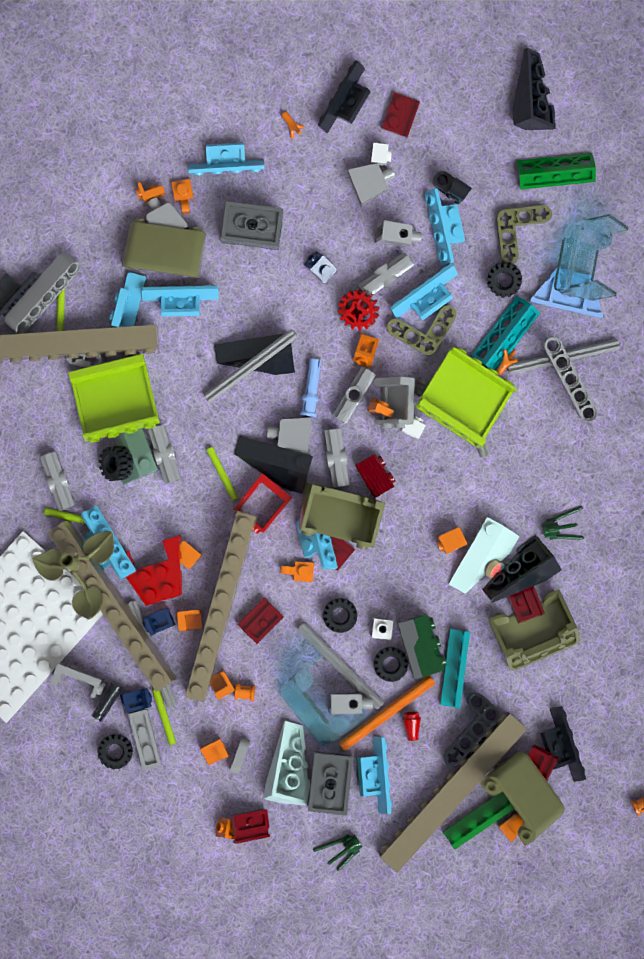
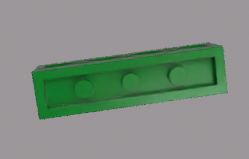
[517,153,596,190]
[443,791,515,850]

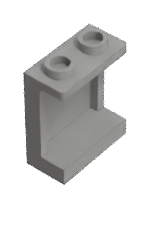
[374,377,415,429]
[51,663,106,698]

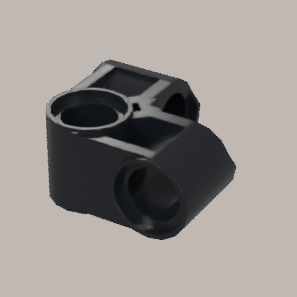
[433,171,472,205]

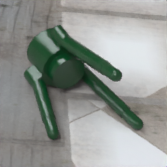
[542,506,584,540]
[313,834,363,871]

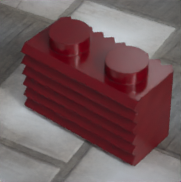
[355,454,396,499]

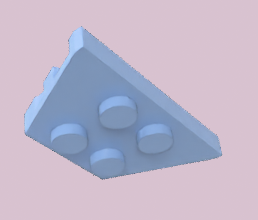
[530,268,603,319]

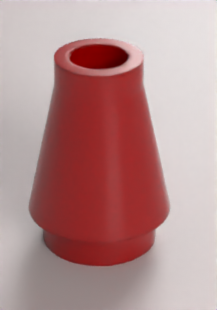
[402,711,421,741]

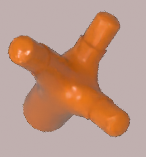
[281,111,304,139]
[496,349,518,376]

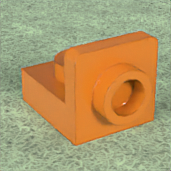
[135,181,166,203]
[353,334,380,367]
[215,817,234,840]

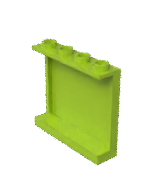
[414,347,517,449]
[68,354,160,443]

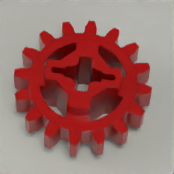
[338,288,380,331]

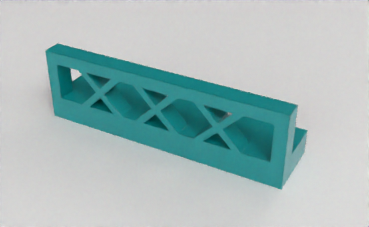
[471,296,540,371]
[440,629,470,708]

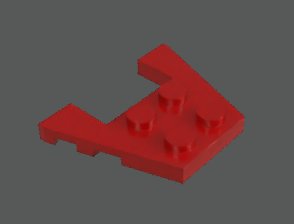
[125,535,182,606]

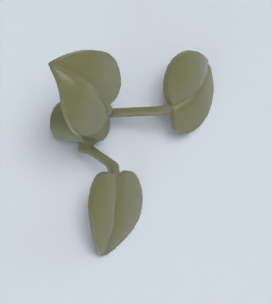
[32,531,114,620]

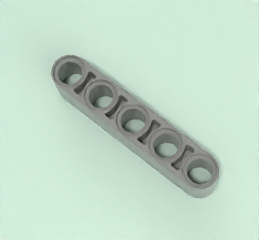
[5,252,80,334]
[542,336,597,422]

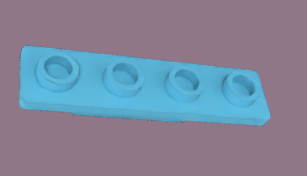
[188,142,265,175]
[424,188,465,266]
[390,263,458,321]
[110,272,146,327]
[141,285,219,317]
[81,506,136,579]
[295,520,338,570]
[357,736,392,814]

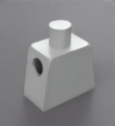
[348,163,396,206]
[146,197,189,229]
[375,220,422,247]
[267,418,312,455]
[329,693,373,714]

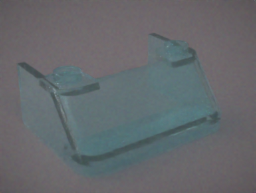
[554,214,629,301]
[279,654,368,746]

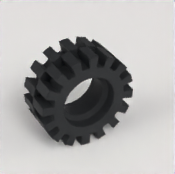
[487,262,522,298]
[99,446,133,481]
[323,598,358,633]
[374,647,408,682]
[97,734,133,770]

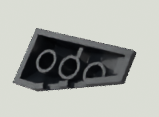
[513,48,556,130]
[214,334,295,375]
[234,436,313,494]
[482,535,562,603]

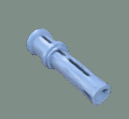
[299,359,321,418]

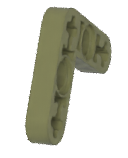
[497,205,552,264]
[387,305,457,356]

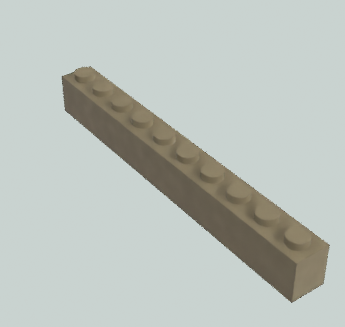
[0,325,160,364]
[185,510,258,702]
[48,521,177,692]
[380,713,527,873]

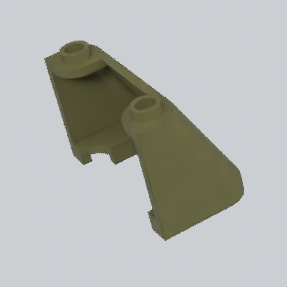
[122,218,206,279]
[298,482,385,550]
[489,589,580,671]
[480,752,565,846]

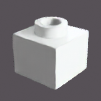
[371,143,392,166]
[401,416,426,439]
[372,618,393,640]

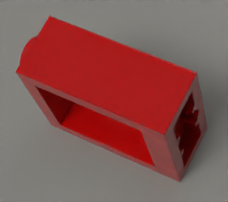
[234,473,292,534]

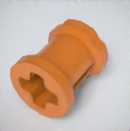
[235,683,255,702]
[631,797,644,817]

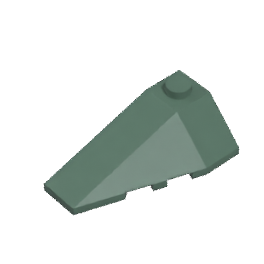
[115,428,159,485]

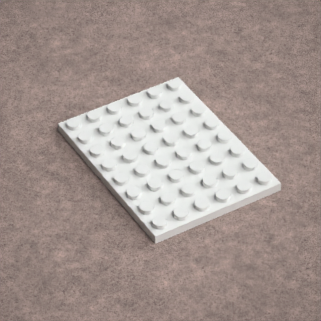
[0,531,103,723]

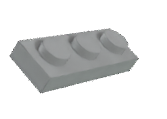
[128,709,162,770]

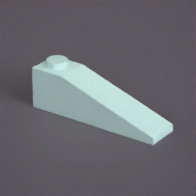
[449,517,520,593]
[263,721,310,805]

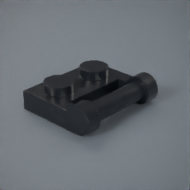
[91,683,124,722]

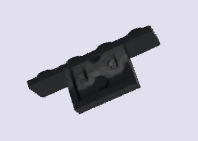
[318,60,371,133]
[0,271,37,317]
[540,706,586,782]

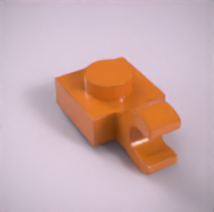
[171,179,194,214]
[367,398,394,418]
[280,561,314,582]

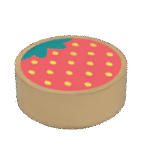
[486,560,504,579]

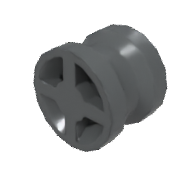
[414,377,429,396]

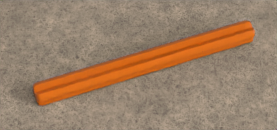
[338,676,435,751]

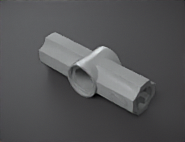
[358,252,414,295]
[332,367,376,424]
[148,424,181,484]
[324,428,349,488]
[40,451,75,511]

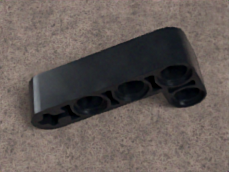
[443,692,500,767]

